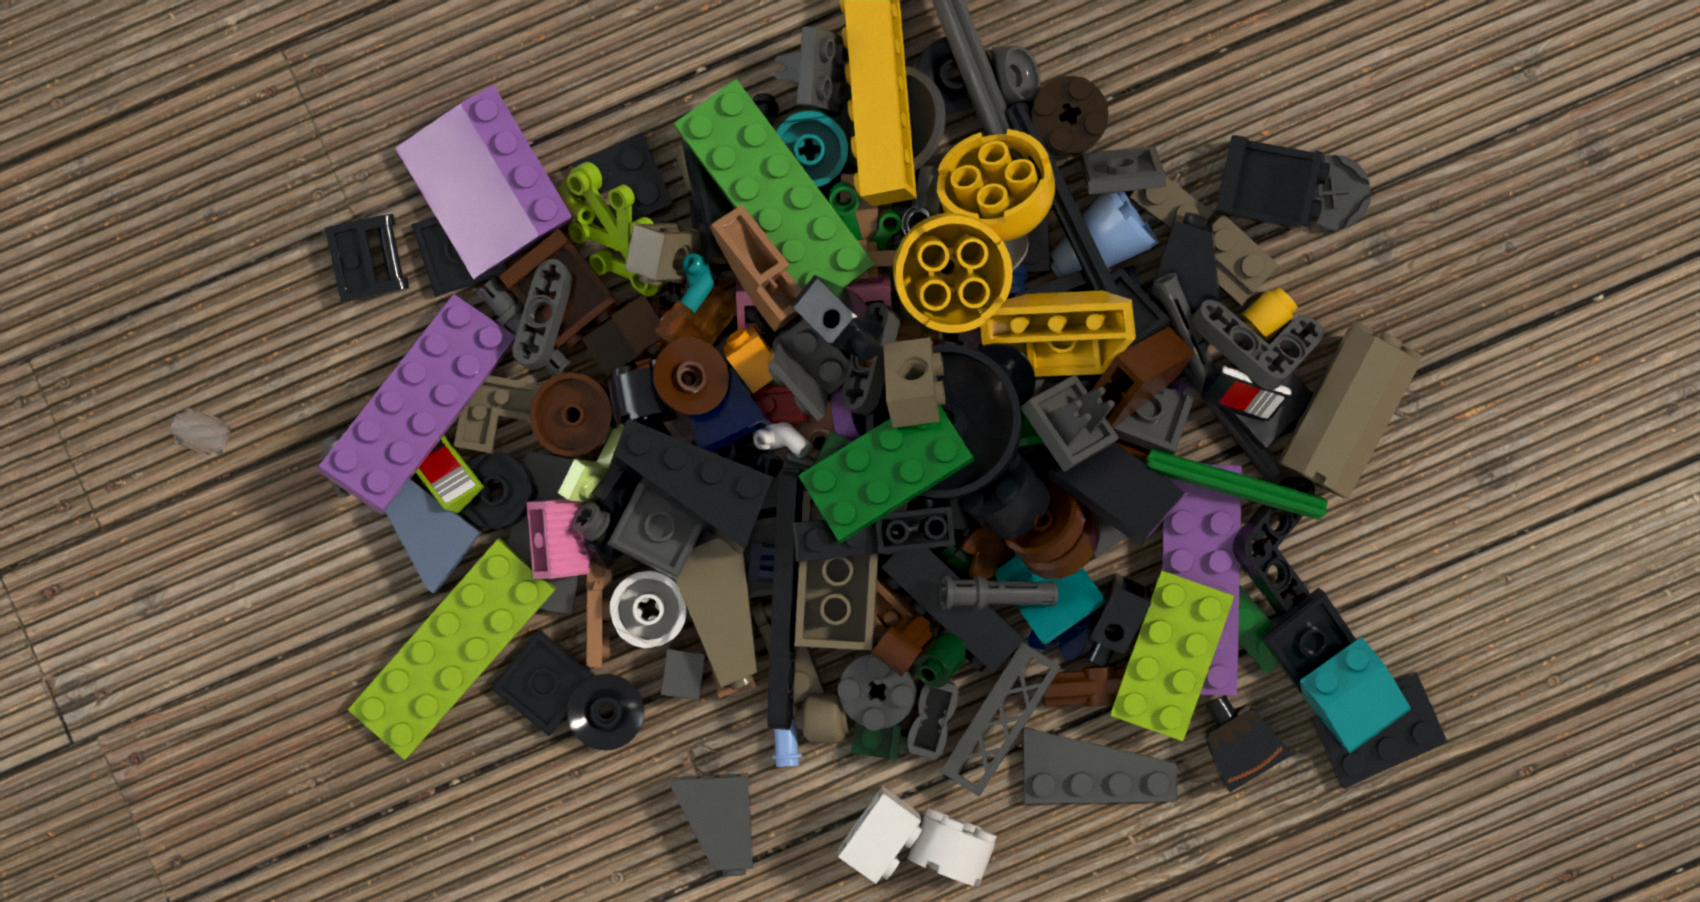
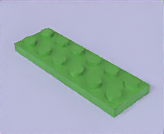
[674,79,875,290]

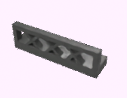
[940,642,1061,797]

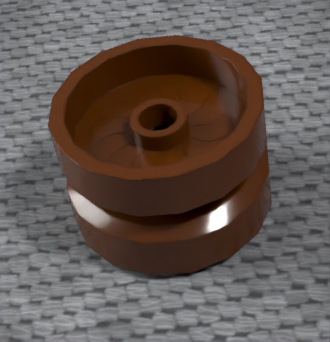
[529,372,616,458]
[1004,480,1100,579]

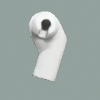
[753,422,812,458]

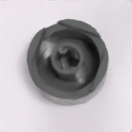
[838,643,920,731]

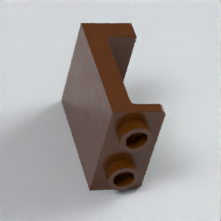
[499,228,619,350]

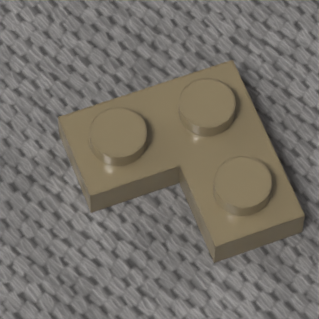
[454,375,541,453]

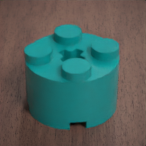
[776,111,848,190]

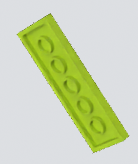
[348,538,557,760]

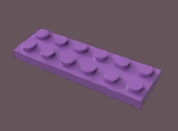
[318,294,516,515]
[1162,464,1242,696]

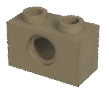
[625,223,704,285]
[883,337,946,428]

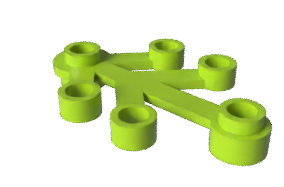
[567,162,665,296]

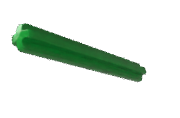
[1144,449,1328,520]

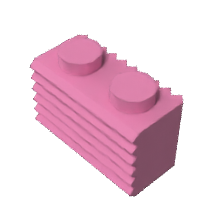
[526,498,591,579]

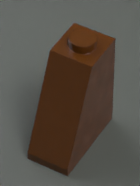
[1091,326,1195,429]

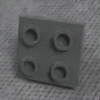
[774,27,849,114]
[1020,374,1119,472]

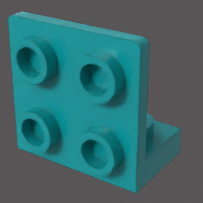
[994,556,1106,644]

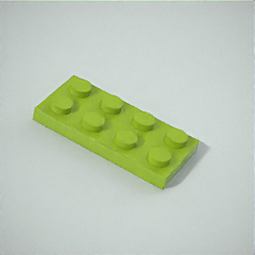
[1110,570,1235,741]

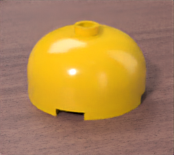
[937,129,1055,242]
[893,213,1013,333]

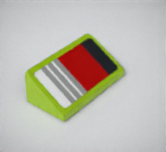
[416,435,484,513]

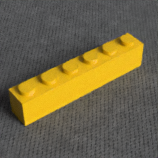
[839,0,917,207]

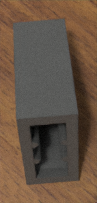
[671,773,754,876]

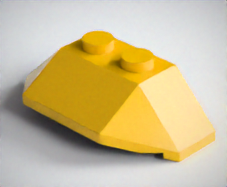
[978,290,1136,377]

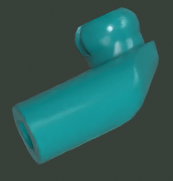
[679,253,714,314]

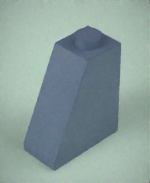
[385,477,484,593]

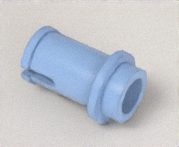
[772,719,802,767]

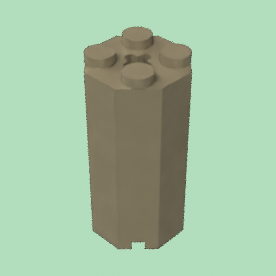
[1277,320,1422,499]

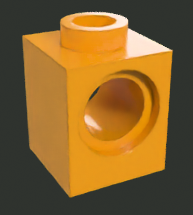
[723,325,773,393]

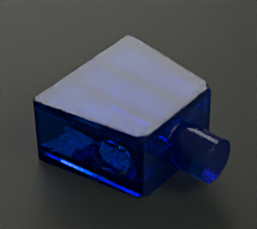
[689,368,774,453]

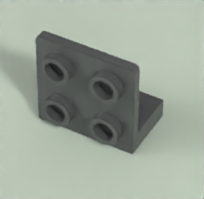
[768,316,851,421]

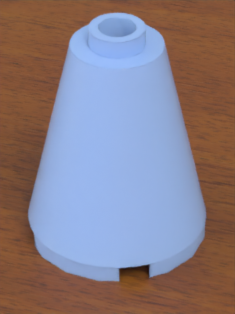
[1050,191,1159,278]

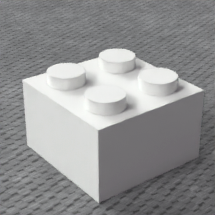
[838,786,923,884]

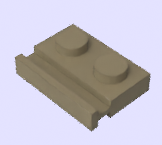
[1212,214,1279,306]

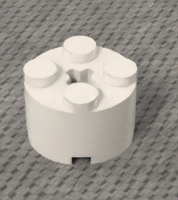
[610,569,689,648]
[907,808,997,886]

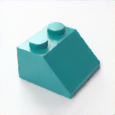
[1300,637,1411,754]

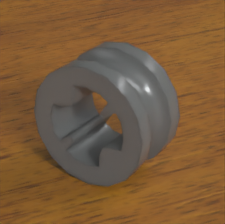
[572,502,610,541]

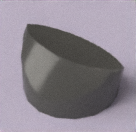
[991,45,1040,108]

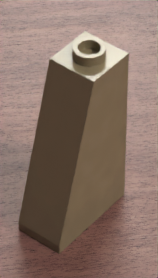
[675,538,759,690]

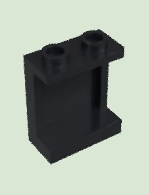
[1216,135,1330,231]

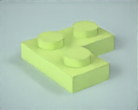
[558,428,623,503]

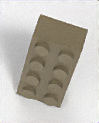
[794,490,879,651]

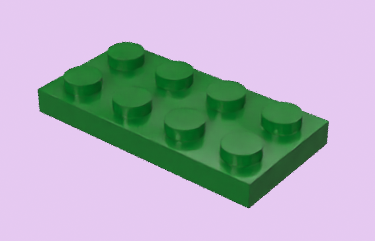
[798,405,975,544]

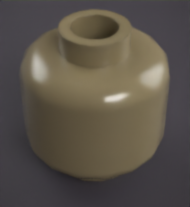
[795,693,854,743]

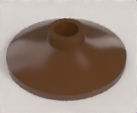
[653,338,729,415]

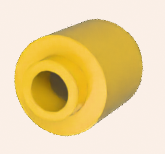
[1241,286,1298,343]

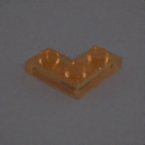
[654,284,737,345]

